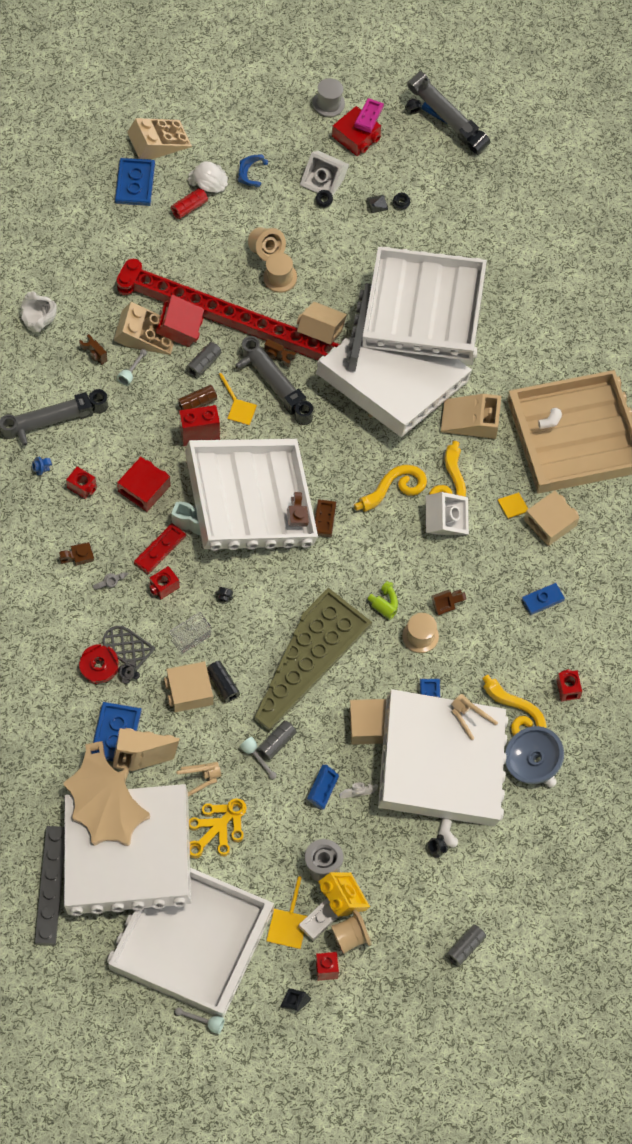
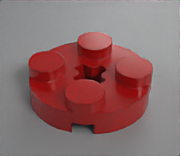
[79,644,119,684]

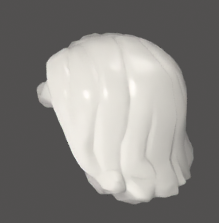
[188,161,228,193]
[20,291,57,333]

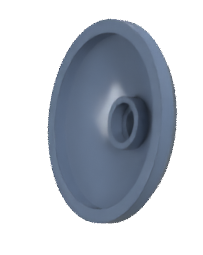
[505,726,564,784]

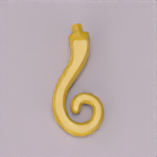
[429,441,466,497]
[354,465,427,512]
[482,675,547,736]

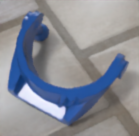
[238,154,269,187]

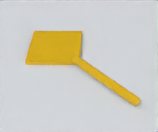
[219,373,257,425]
[497,492,528,519]

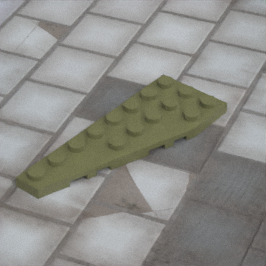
[255,588,372,732]

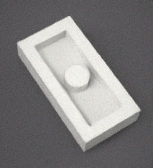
[299,898,340,941]

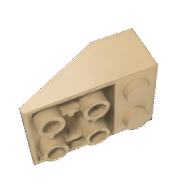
[127,118,192,159]
[113,302,174,355]
[441,394,501,439]
[112,728,180,771]

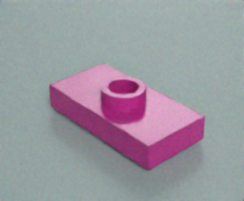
[354,98,384,133]

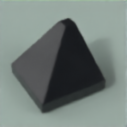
[367,195,388,214]
[280,988,311,1012]

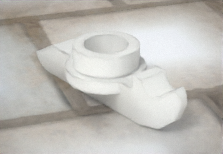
[340,782,378,798]

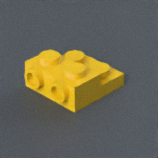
[318,872,370,916]

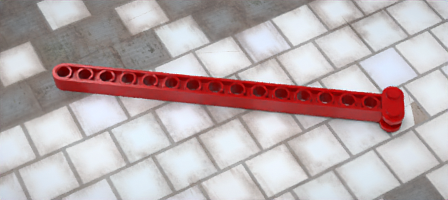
[116,258,340,361]

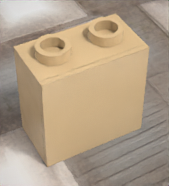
[297,302,347,344]
[524,491,580,546]
[164,661,213,712]
[349,699,386,745]

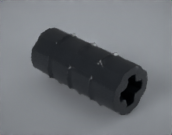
[207,661,240,703]

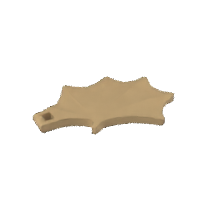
[63,741,150,846]

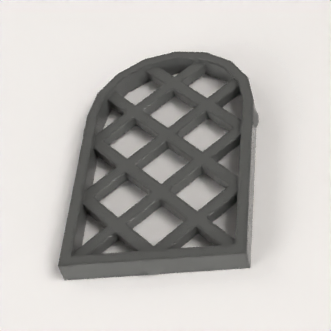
[103,626,156,670]

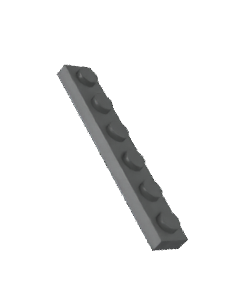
[346,283,372,372]
[35,826,65,946]

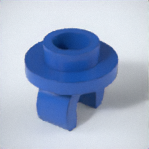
[32,456,52,475]

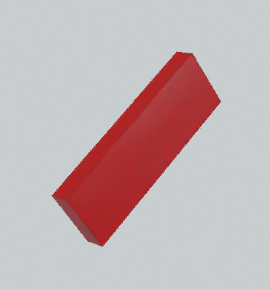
[134,523,186,575]

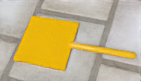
[266,876,308,949]

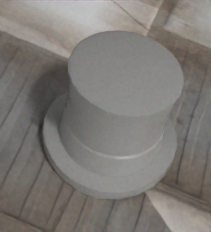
[312,78,345,118]
[305,839,344,882]

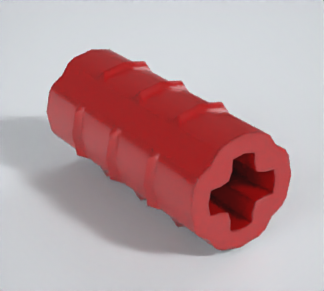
[171,188,208,219]

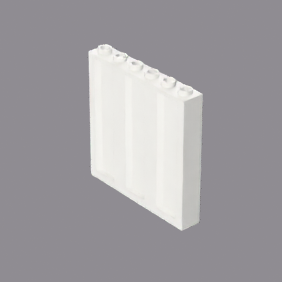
[362,247,487,361]
[185,439,318,551]

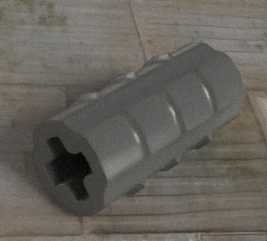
[186,342,222,378]
[257,720,297,760]
[446,924,486,967]

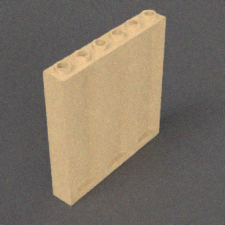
[507,370,632,494]

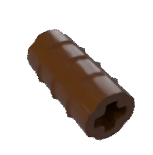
[177,384,217,410]

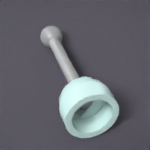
[117,349,147,386]
[240,737,277,780]
[175,1007,225,1034]

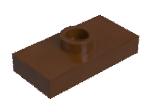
[315,499,337,538]

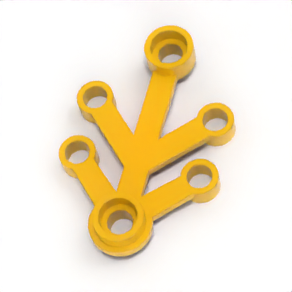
[189,798,247,859]

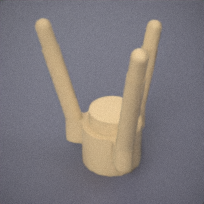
[451,694,498,740]
[176,762,221,797]

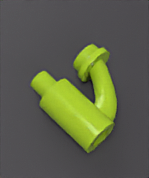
[367,581,398,620]

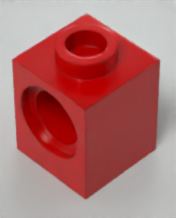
[66,466,97,499]
[149,566,180,600]
[556,669,583,702]
[316,952,339,981]

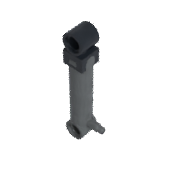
[407,71,491,155]
[235,336,313,425]
[0,389,108,446]

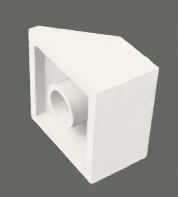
[300,151,349,195]
[426,492,469,535]

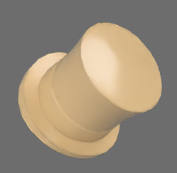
[248,227,286,261]
[263,253,297,293]
[402,613,439,653]
[331,910,372,954]

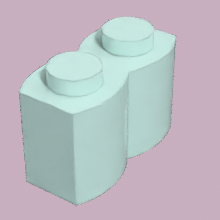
[171,502,201,535]

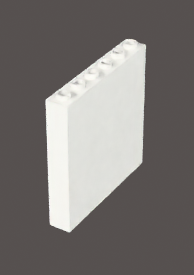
[316,331,472,437]
[378,689,508,826]
[64,784,191,916]
[107,868,274,1018]

